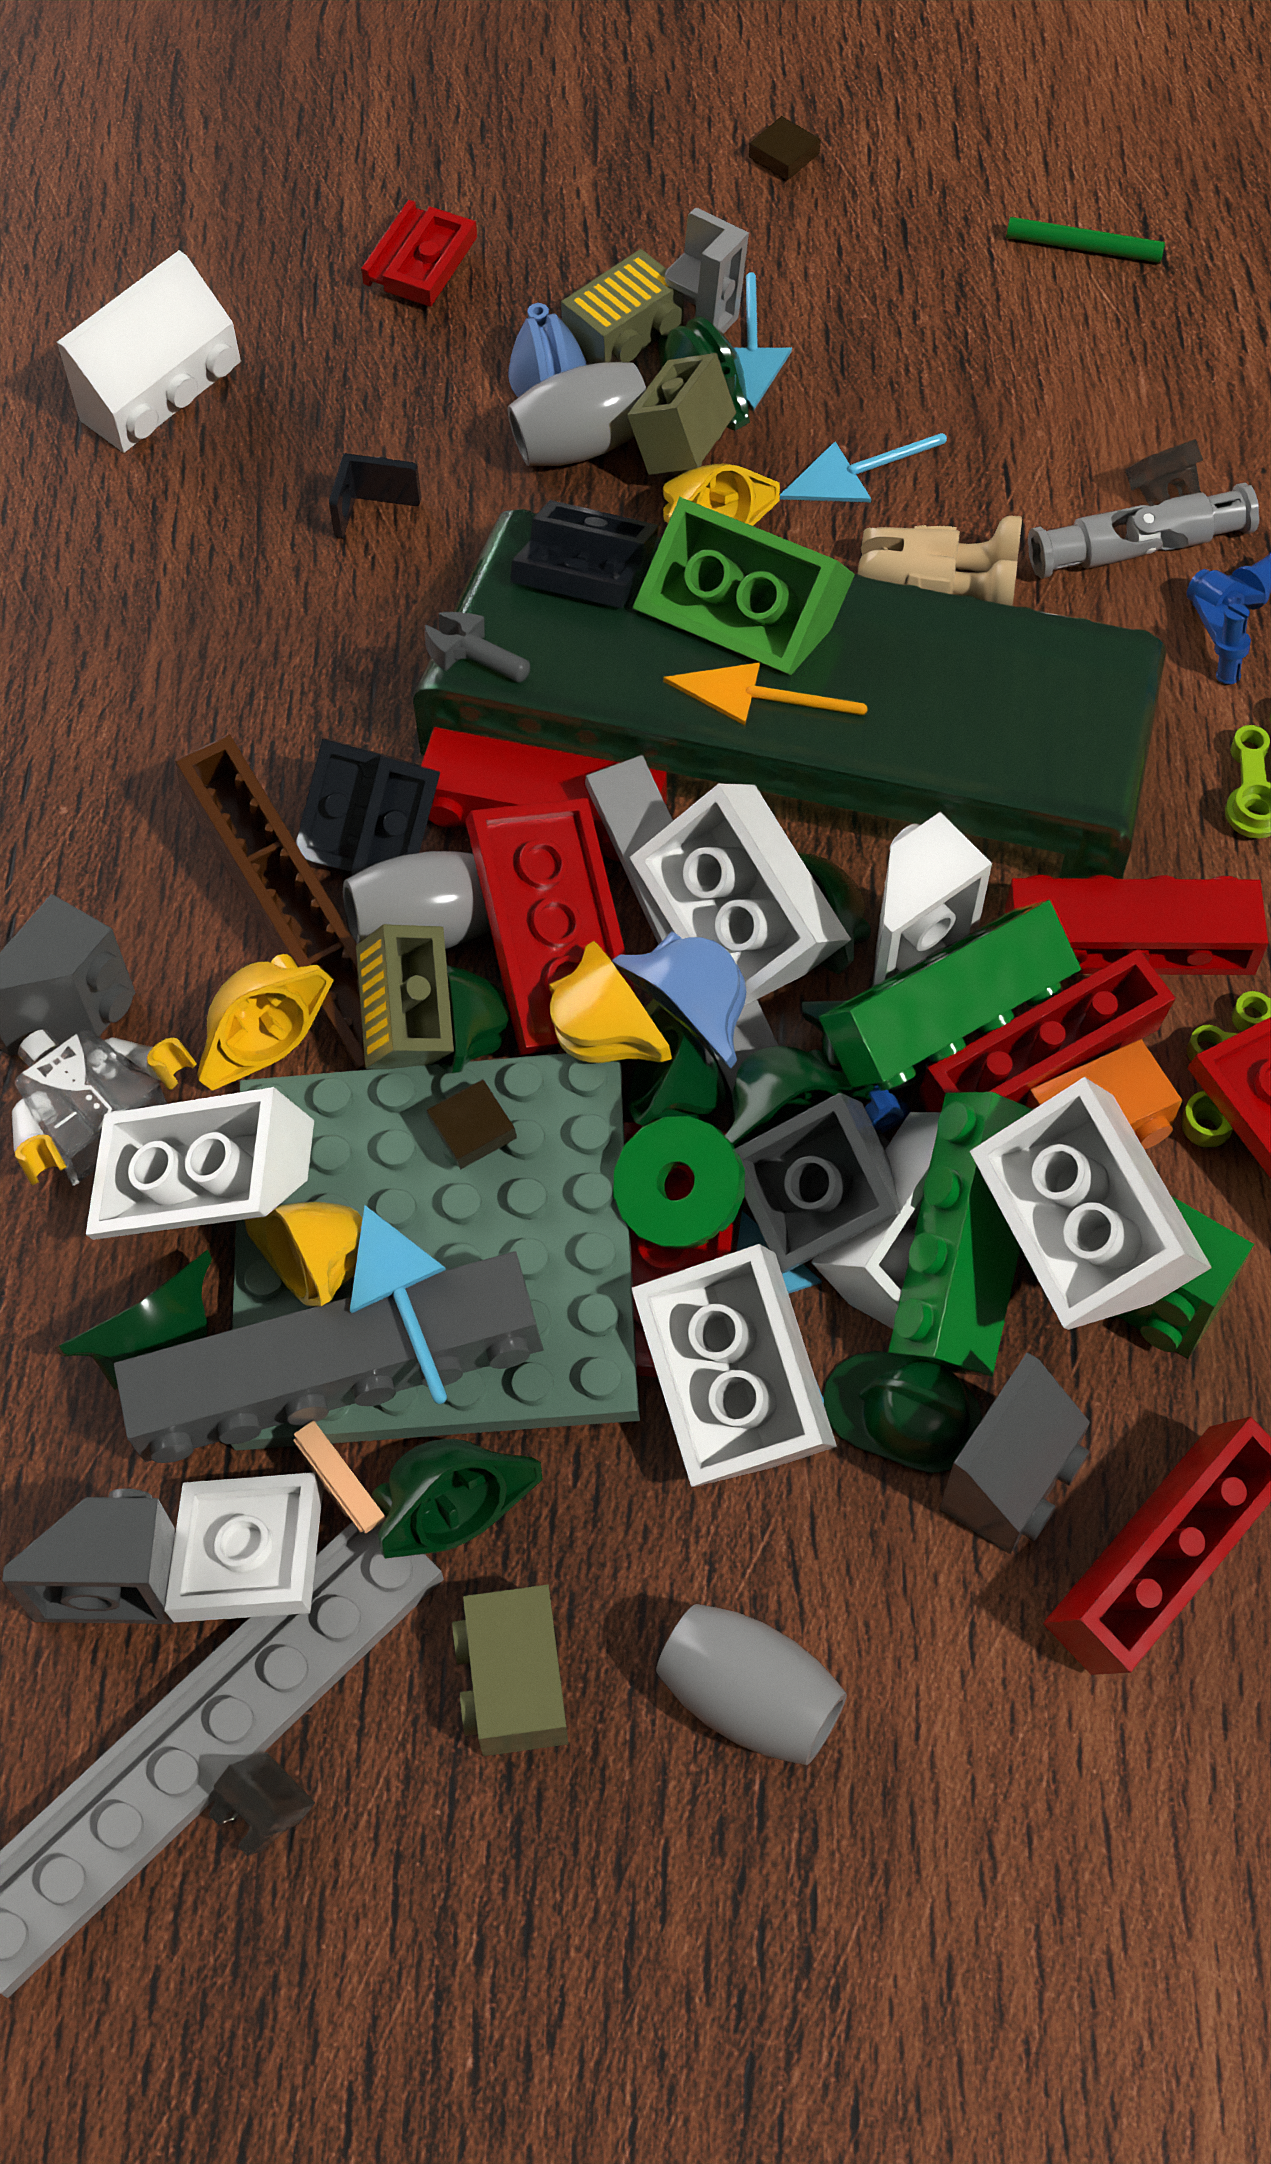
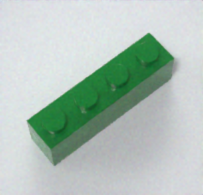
[819,900,1081,1091]
[888,1092,1033,1377]

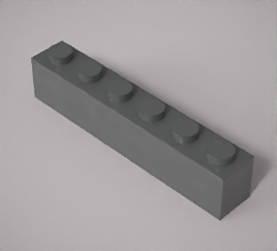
[114,1251,544,1463]

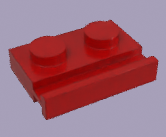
[361,199,477,307]

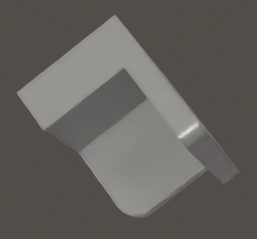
[665,208,749,334]

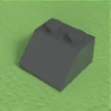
[0,894,136,1056]
[735,1093,901,1273]
[939,1352,1090,1555]
[2,1489,176,1624]

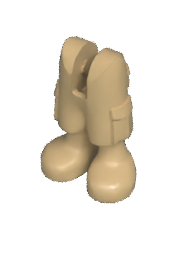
[857,516,1022,614]

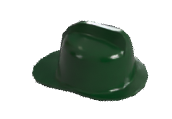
[823,1350,983,1474]

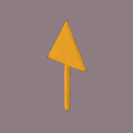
[663,662,867,726]

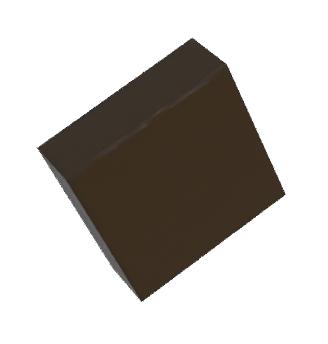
[749,116,821,180]
[426,1079,517,1170]

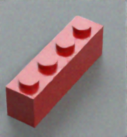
[421,727,667,862]
[1004,875,1269,975]
[917,948,1176,1112]
[1042,1416,1271,1675]

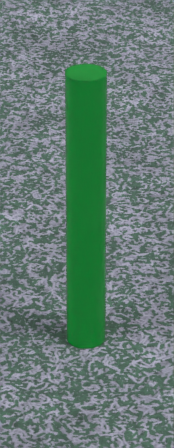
[1006,217,1165,263]

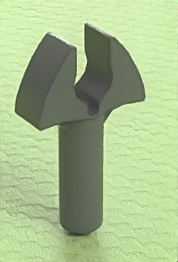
[425,612,530,683]

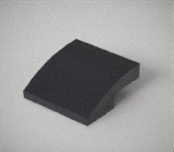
[510,500,659,608]
[296,737,440,875]

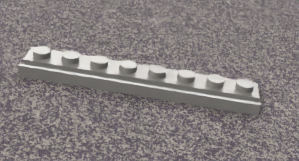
[0,1520,444,1998]

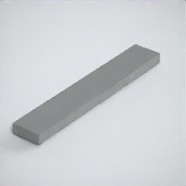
[585,755,778,1101]

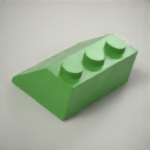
[633,497,855,675]

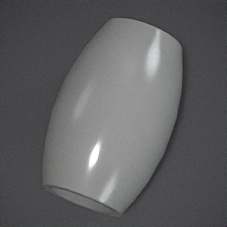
[507,362,646,466]
[343,851,491,949]
[656,1604,847,1765]

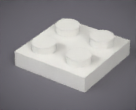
[165,1472,324,1623]

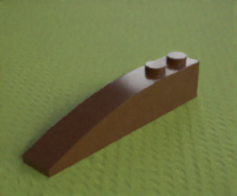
[175,734,365,1071]

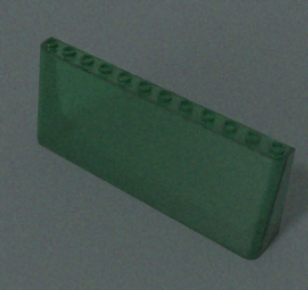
[413,509,1166,879]

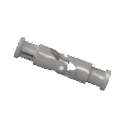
[1028,482,1259,579]

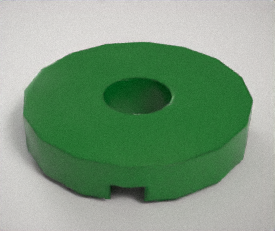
[613,1116,745,1249]

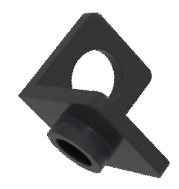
[329,453,422,538]

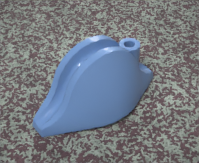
[508,303,586,397]
[612,931,746,1069]

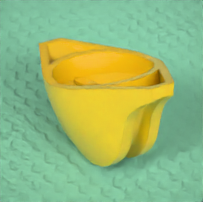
[663,463,780,526]
[549,941,672,1063]
[197,954,334,1091]
[244,1202,362,1306]

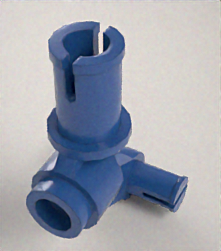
[1186,552,1271,684]

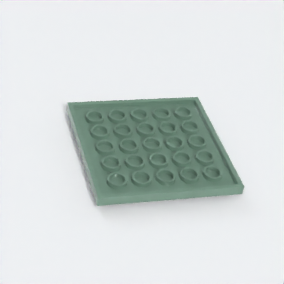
[231,1054,640,1451]

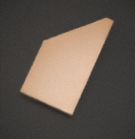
[293,1420,386,1534]

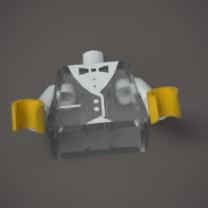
[12,1029,197,1186]

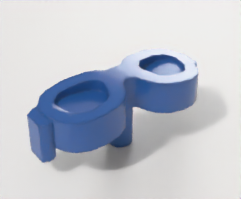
[865,1085,912,1134]

